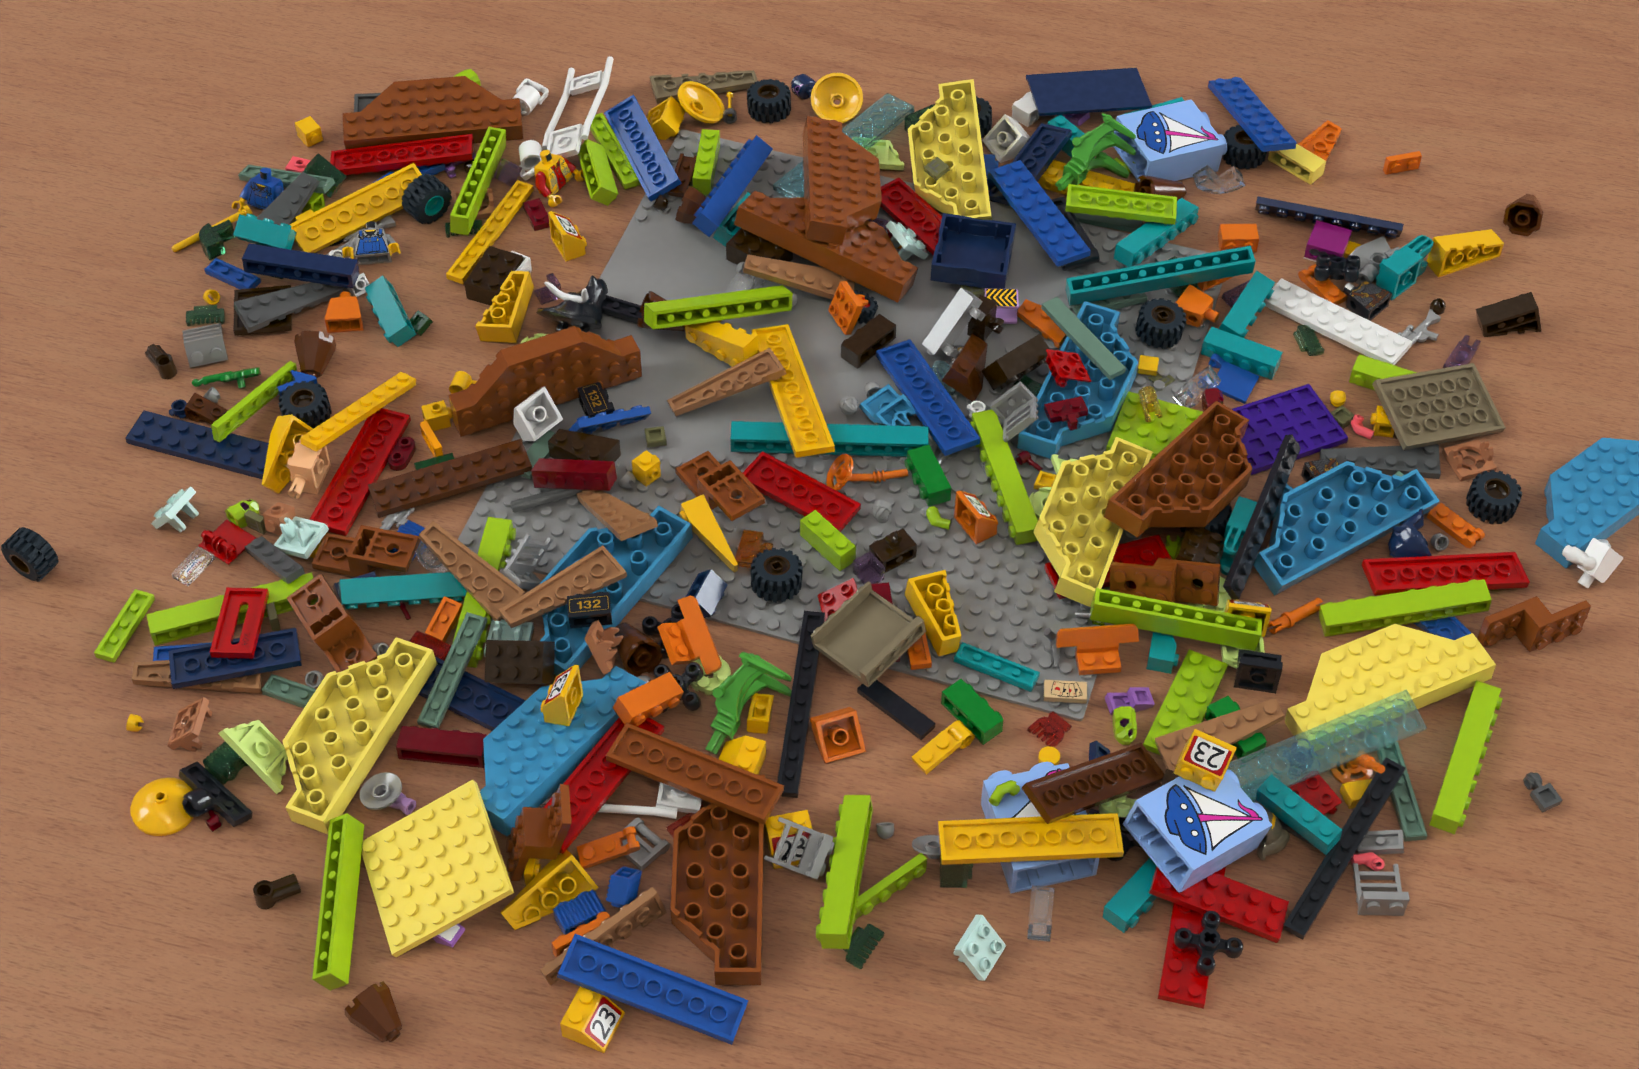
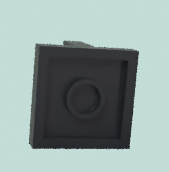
[1234,649,1283,694]

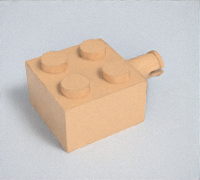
[287,435,331,499]

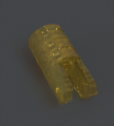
[1138,386,1162,422]

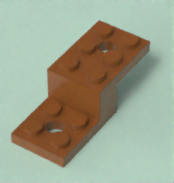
[675,451,765,521]
[312,525,420,577]
[1110,558,1220,606]
[287,573,378,673]
[1477,596,1591,652]
[506,784,571,881]

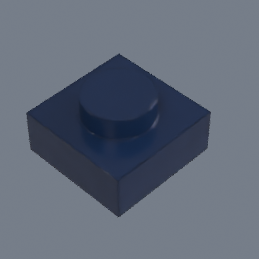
[1089,741,1110,761]

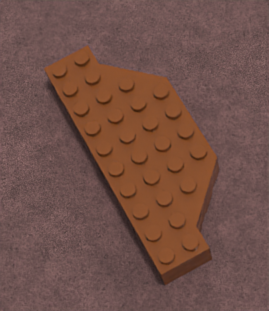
[342,76,524,149]
[802,116,882,245]
[734,191,918,302]
[448,326,642,437]
[1104,401,1252,538]
[670,775,765,985]

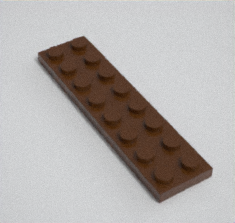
[368,439,532,518]
[1022,743,1164,824]

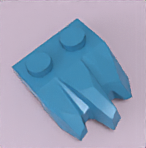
[859,384,916,426]

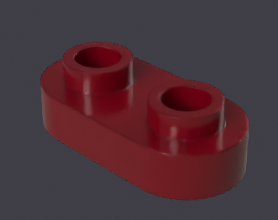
[387,437,416,471]

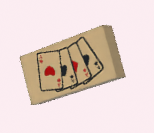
[1044,680,1087,704]

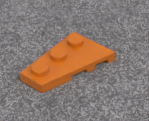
[1298,120,1342,161]
[1017,299,1067,349]

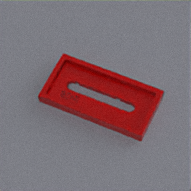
[210,587,269,659]

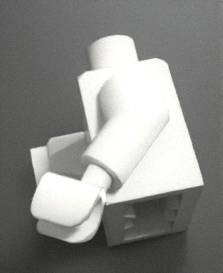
[1562,538,1623,588]

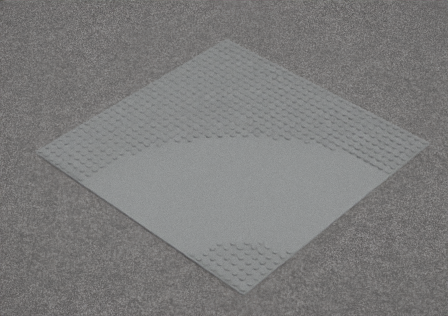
[458,129,1223,721]

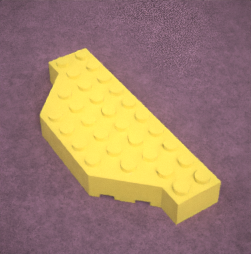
[908,79,992,220]
[1033,437,1153,607]
[1285,624,1496,752]
[283,637,437,834]

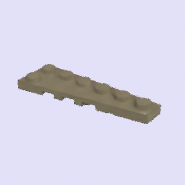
[650,70,758,104]

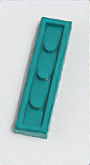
[954,642,1040,692]

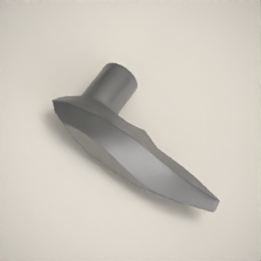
[1044,628,1061,668]

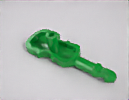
[192,367,261,388]

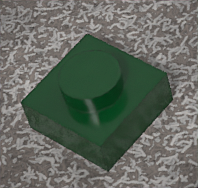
[410,310,433,336]

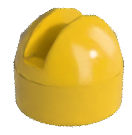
[203,289,220,305]
[1330,390,1346,407]
[126,714,144,732]

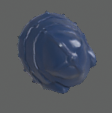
[1388,508,1432,558]

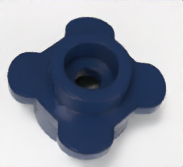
[169,399,187,419]

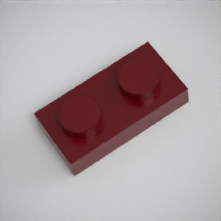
[523,198,550,231]

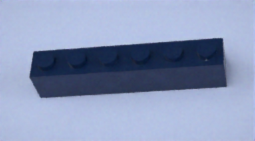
[242,243,360,289]

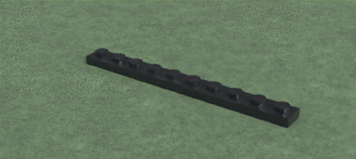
[1223,434,1301,600]
[777,611,825,798]
[1283,758,1406,940]

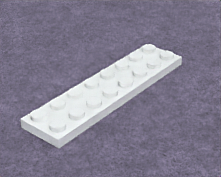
[1263,278,1412,365]

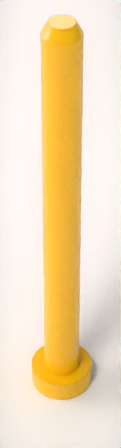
[171,204,253,252]

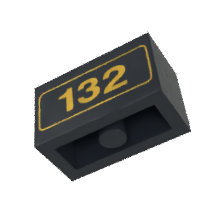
[577,382,615,418]
[567,592,613,629]

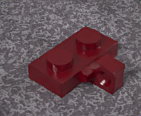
[1044,396,1088,431]

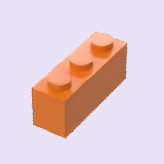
[613,672,684,726]

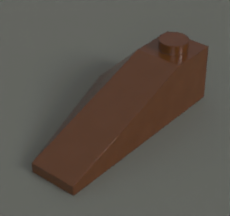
[942,333,988,402]

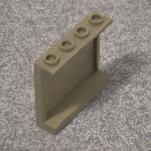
[811,581,926,687]

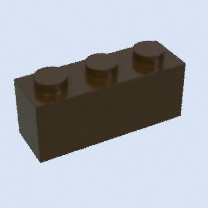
[841,314,896,369]

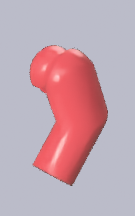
[1351,414,1375,440]
[1351,852,1385,871]

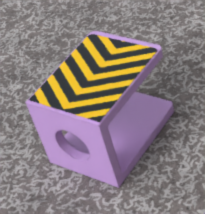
[985,288,1019,324]

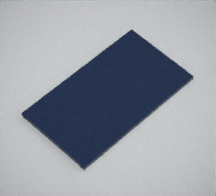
[1026,68,1152,116]

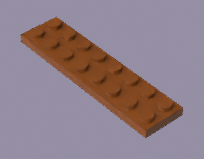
[606,723,784,825]

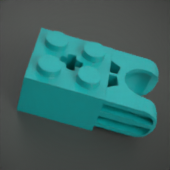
[1376,235,1434,301]
[1220,496,1257,575]

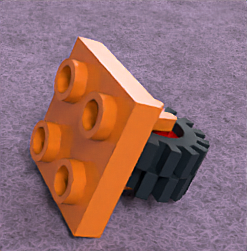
[828,281,878,335]

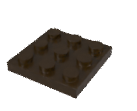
[233,285,292,336]

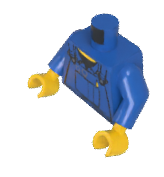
[232,168,284,211]

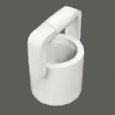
[512,79,549,116]
[519,140,542,181]

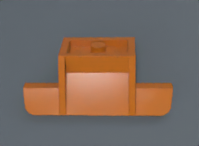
[657,595,722,675]
[1056,624,1139,675]

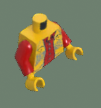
[534,150,585,207]

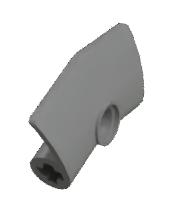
[1349,236,1401,285]

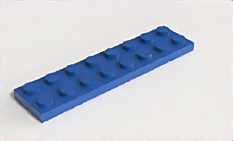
[1208,77,1297,152]
[604,94,681,202]
[988,160,1091,267]
[876,339,980,456]
[557,934,749,1045]

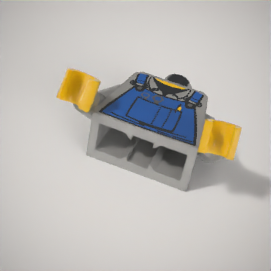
[342,221,401,265]

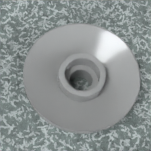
[360,772,402,810]
[912,835,941,859]

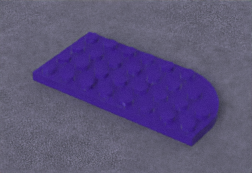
[1232,384,1348,475]

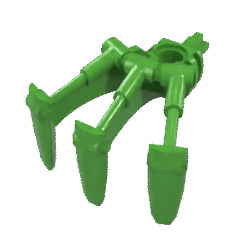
[1055,113,1136,191]
[705,652,792,755]

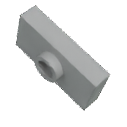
[1358,830,1404,855]

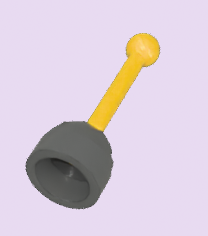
[723,92,737,124]

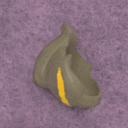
[1257,809,1290,861]

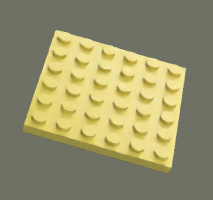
[362,780,514,958]

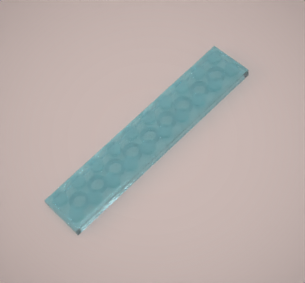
[773,93,915,198]
[1227,689,1427,802]

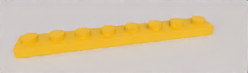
[446,180,534,284]
[301,372,416,452]

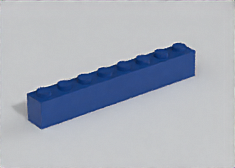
[692,135,773,237]

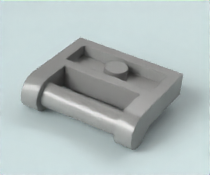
[621,817,670,871]

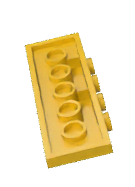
[1038,160,1135,195]

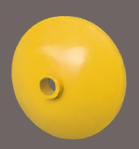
[811,73,863,123]
[677,81,725,124]
[130,778,194,836]

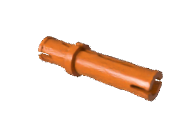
[1268,597,1324,634]

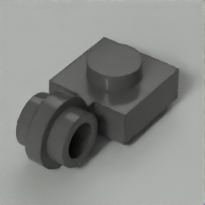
[1523,772,1563,813]

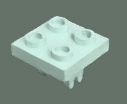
[886,220,929,261]
[151,486,199,532]
[274,516,329,559]
[484,619,534,657]
[953,915,1006,981]

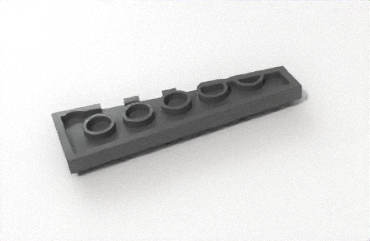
[234,282,347,333]
[1320,444,1441,479]

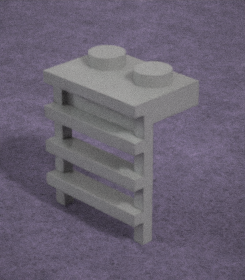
[183,323,228,368]
[990,381,1039,442]
[499,533,553,591]
[764,817,834,880]
[1353,863,1409,916]

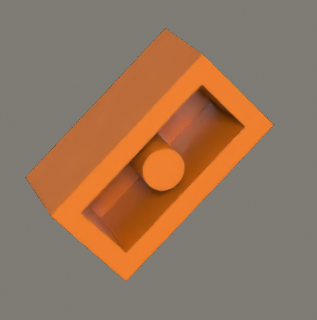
[1218,224,1259,252]

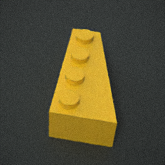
[1427,229,1504,278]
[475,271,534,343]
[685,321,758,367]
[904,570,961,657]

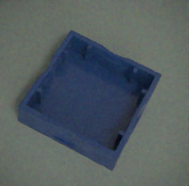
[930,213,1016,289]

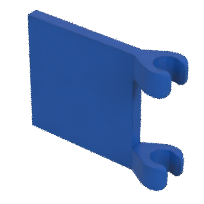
[1197,354,1260,404]

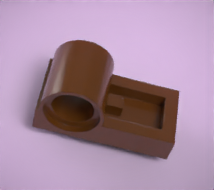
[184,393,228,425]

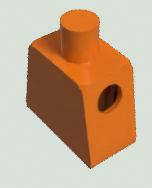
[1175,284,1220,327]
[325,291,364,333]

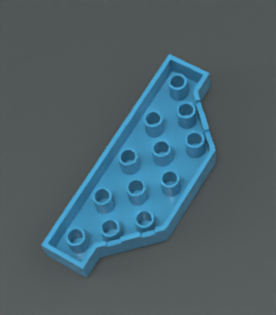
[1017,301,1138,459]
[1535,438,1639,568]
[1253,461,1440,596]
[539,505,693,676]
[480,666,646,836]

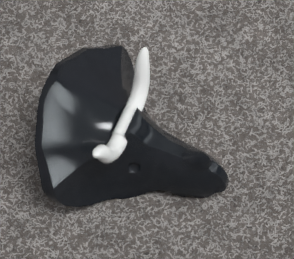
[536,275,608,333]

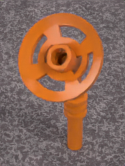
[826,454,908,491]
[1329,748,1385,784]

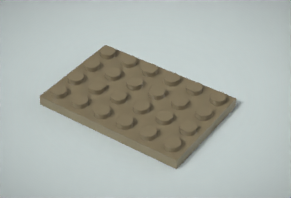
[1372,363,1506,450]

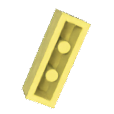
[1268,144,1326,185]

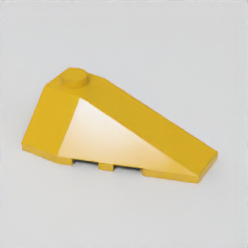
[262,414,313,494]
[679,494,738,572]
[500,850,599,930]

